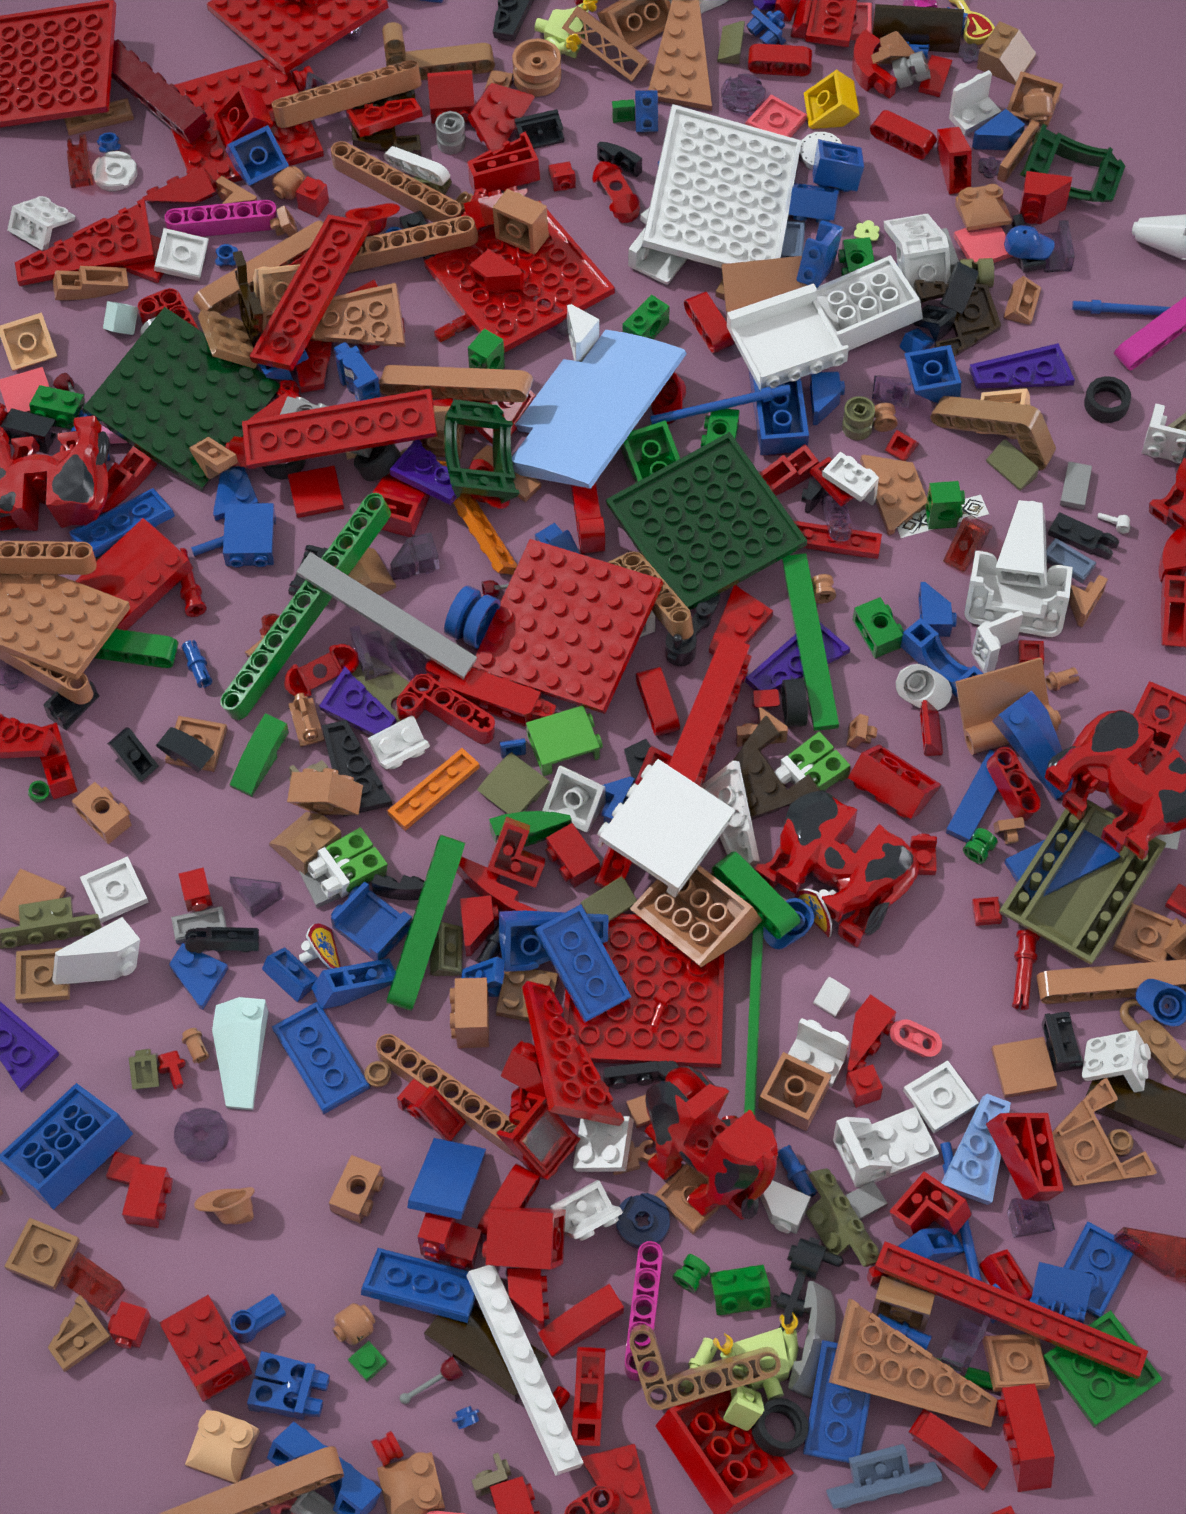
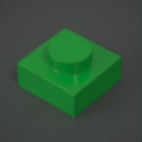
[612,99,635,123]
[348,1341,388,1382]

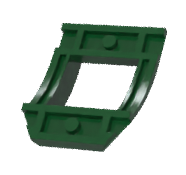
[1019,124,1125,202]
[444,399,520,504]

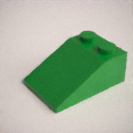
[620,420,680,483]

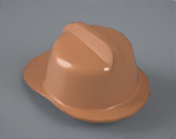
[194,1187,255,1225]

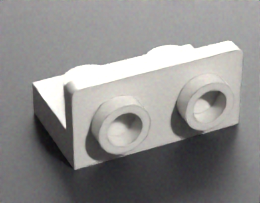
[367,716,430,769]

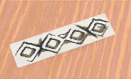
[897,495,989,538]

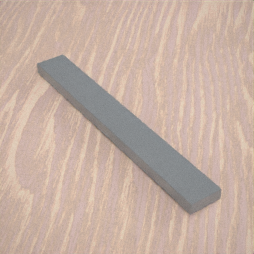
[296,552,477,679]

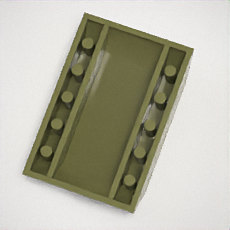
[999,800,1167,965]

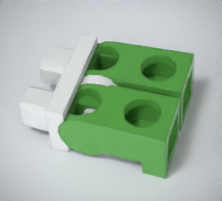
[775,731,850,791]
[308,827,388,898]

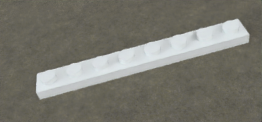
[467,1265,584,1476]

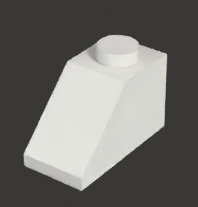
[760,1180,810,1234]

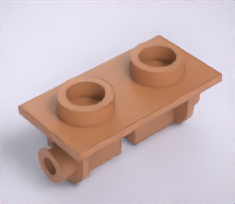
[288,693,325,747]

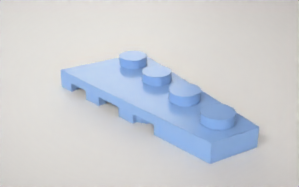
[941,1094,1011,1205]

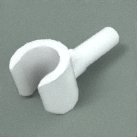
[1097,513,1130,534]

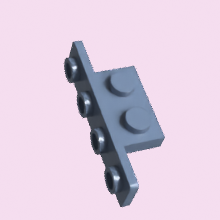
[826,1444,943,1509]

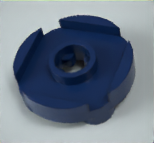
[616,1193,670,1248]

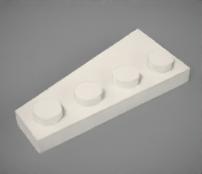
[700,761,760,867]

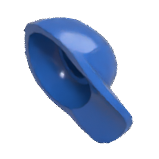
[1004,225,1055,260]
[763,898,814,950]
[1136,979,1186,1027]

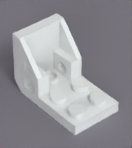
[884,214,951,294]
[833,1107,939,1187]

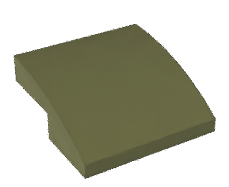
[477,752,550,814]

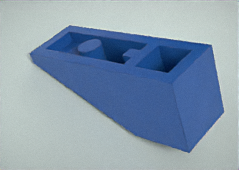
[311,958,396,1009]

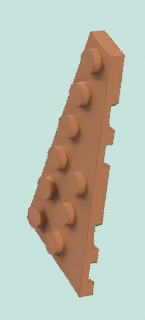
[648,0,712,111]
[262,283,406,347]
[829,1299,997,1427]

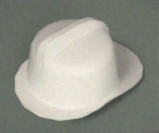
[896,664,952,710]

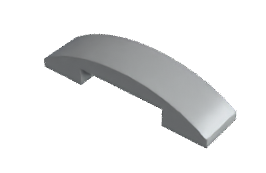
[788,1281,836,1398]

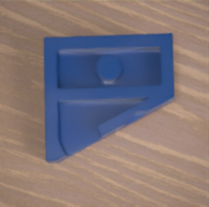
[213,466,258,521]
[169,943,229,1010]

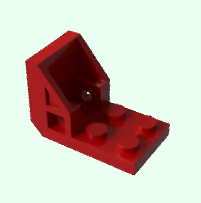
[159,1295,253,1402]

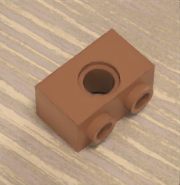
[72,782,132,844]
[329,1155,385,1224]

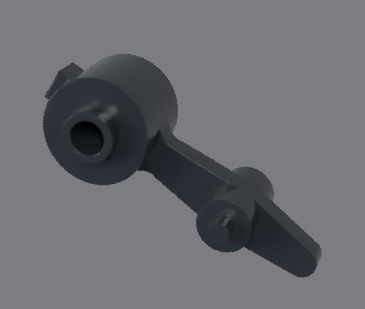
[665,594,720,666]
[772,1237,844,1332]

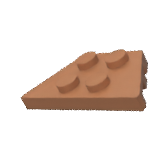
[860,455,927,536]

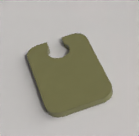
[351,657,420,723]

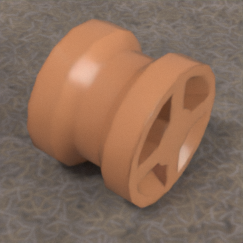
[874,403,898,432]
[811,574,836,604]

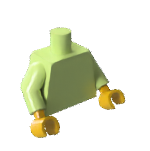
[534,0,598,58]
[713,1313,799,1401]

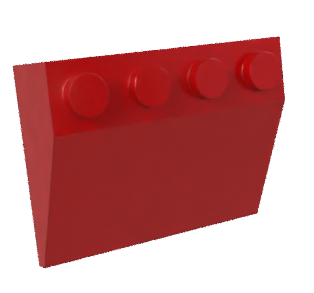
[75,518,193,630]
[655,1390,794,1514]

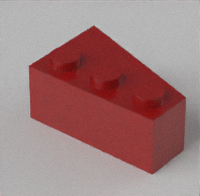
[467,131,540,194]
[986,1113,1064,1202]
[997,1383,1055,1492]

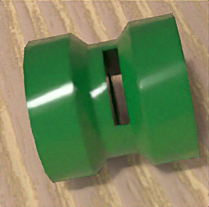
[963,828,998,864]
[672,1254,710,1293]

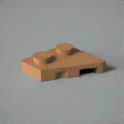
[48,1295,111,1372]

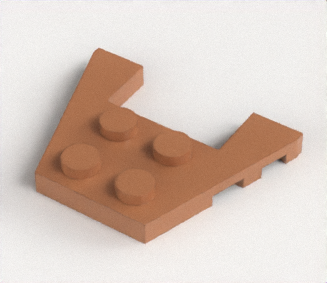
[1052,1078,1157,1187]

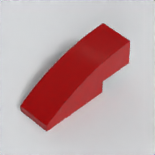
[760,444,820,496]
[102,446,157,513]
[1161,575,1186,648]
[40,722,78,800]
[538,1284,624,1358]
[912,1412,998,1491]

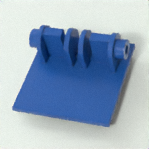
[1030,1262,1094,1324]

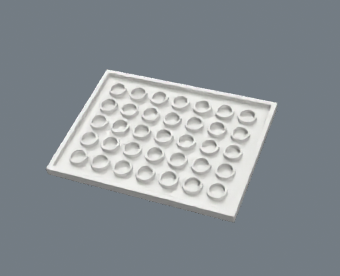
[641,104,802,268]

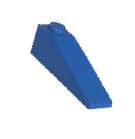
[992,690,1073,800]
[499,910,609,972]

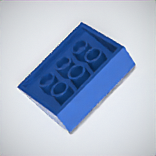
[0,1083,133,1210]

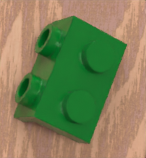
[29,385,85,430]
[709,1264,771,1316]

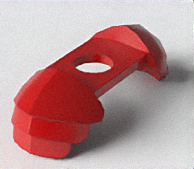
[592,161,640,223]
[284,644,359,697]

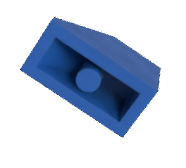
[972,109,1025,151]
[810,372,845,425]
[918,582,957,637]
[898,1228,964,1263]

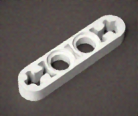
[384,146,450,186]

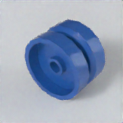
[444,585,501,649]

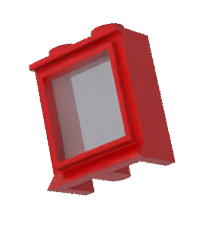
[496,1093,581,1180]

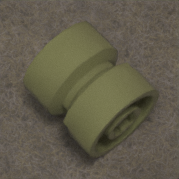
[959,258,994,288]
[842,396,875,441]

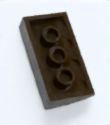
[872,4,964,53]
[1085,1075,1186,1148]
[424,1305,548,1402]

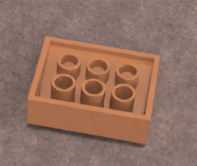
[630,865,762,967]

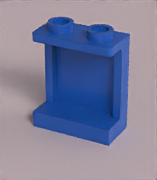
[796,220,844,288]
[223,503,276,568]
[331,882,412,961]

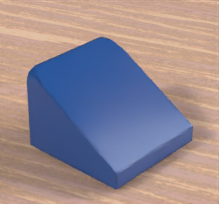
[899,328,935,353]
[499,738,526,758]

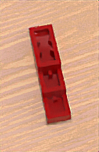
[456,856,537,912]

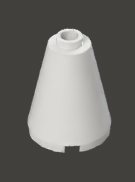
[1132,214,1186,260]

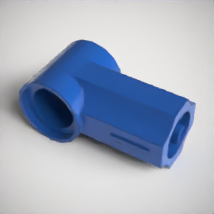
[230,1293,286,1343]

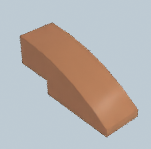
[53,266,128,300]

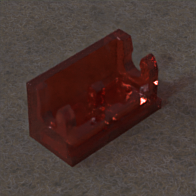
[67,134,94,188]
[62,1252,125,1314]

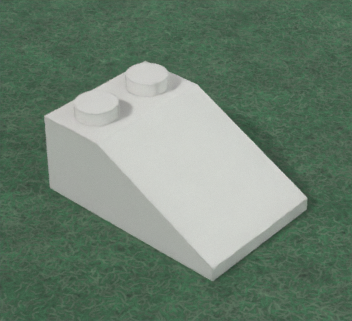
[52,917,140,985]

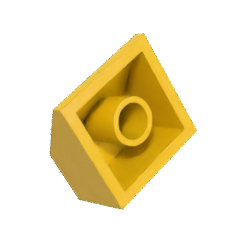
[804,69,860,129]

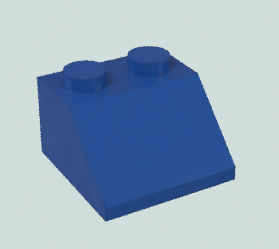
[225,125,289,186]
[812,139,864,192]
[789,183,840,223]
[904,345,962,403]

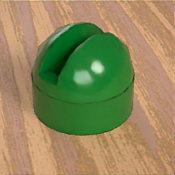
[28,780,49,803]

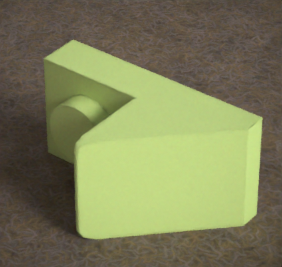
[723,1386,764,1431]

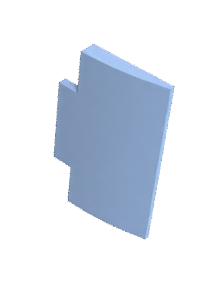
[512,330,687,488]

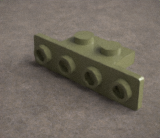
[0,897,102,949]
[805,1168,880,1267]

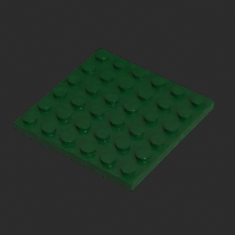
[82,307,280,491]
[606,432,807,610]

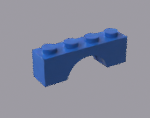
[901,618,983,698]
[267,1422,382,1514]

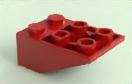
[373,473,430,538]

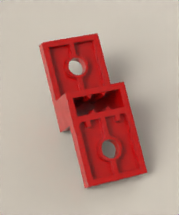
[1131,681,1186,775]

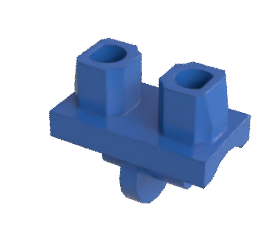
[746,8,786,45]
[635,90,658,132]

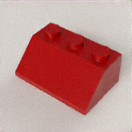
[848,744,942,819]

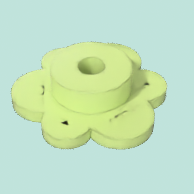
[854,220,880,241]

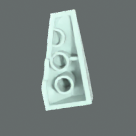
[212,997,269,1110]

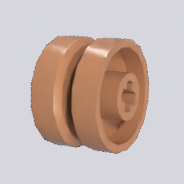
[512,38,561,97]

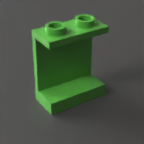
[526,705,603,776]

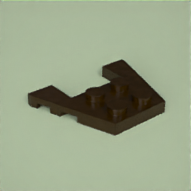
[351,89,422,156]
[233,251,264,348]
[914,280,1002,357]
[733,715,821,820]

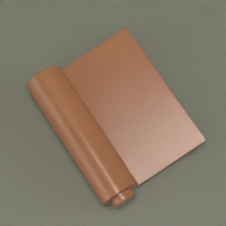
[721,256,807,317]
[955,658,1061,755]

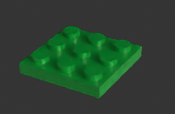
[1043,1310,1163,1428]

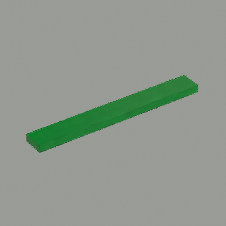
[782,553,839,731]
[744,923,764,1115]

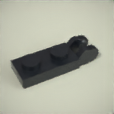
[1048,512,1120,559]
[185,927,259,953]
[603,1061,679,1089]

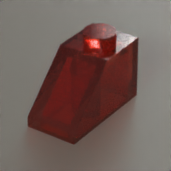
[943,515,992,572]

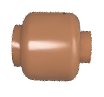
[1023,88,1053,122]
[272,166,305,200]
[332,1303,375,1345]

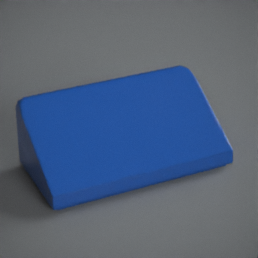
[262,947,318,1002]

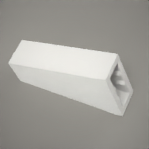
[995,500,1047,589]

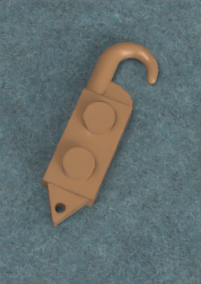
[1120,999,1186,1081]

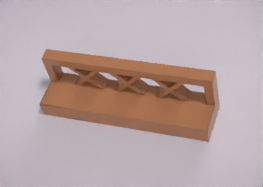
[562,6,650,82]

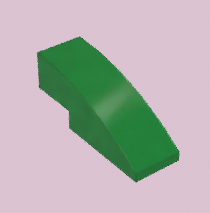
[230,713,289,797]
[489,811,572,847]

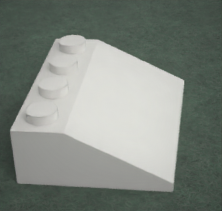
[816,255,923,350]

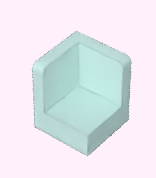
[103,301,138,335]

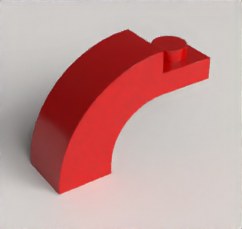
[852,29,897,99]
[1158,527,1186,582]
[572,1347,606,1446]

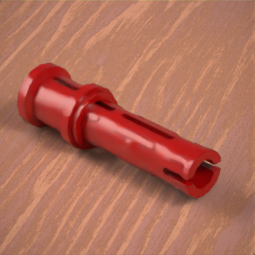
[180,548,207,617]
[1012,929,1040,1010]

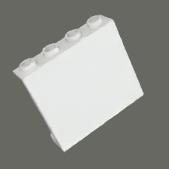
[727,283,849,391]
[597,759,735,897]

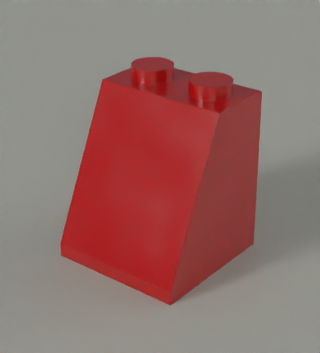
[482,1207,566,1270]

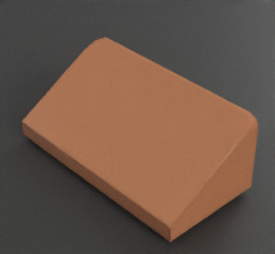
[1004,276,1041,325]

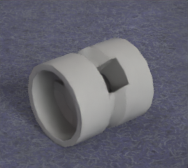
[892,51,931,89]
[435,111,466,155]

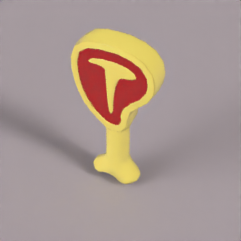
[949,0,995,45]

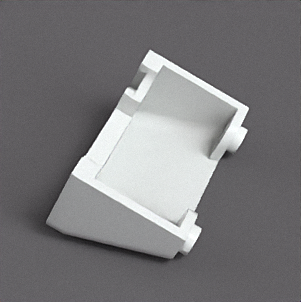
[965,550,1073,637]

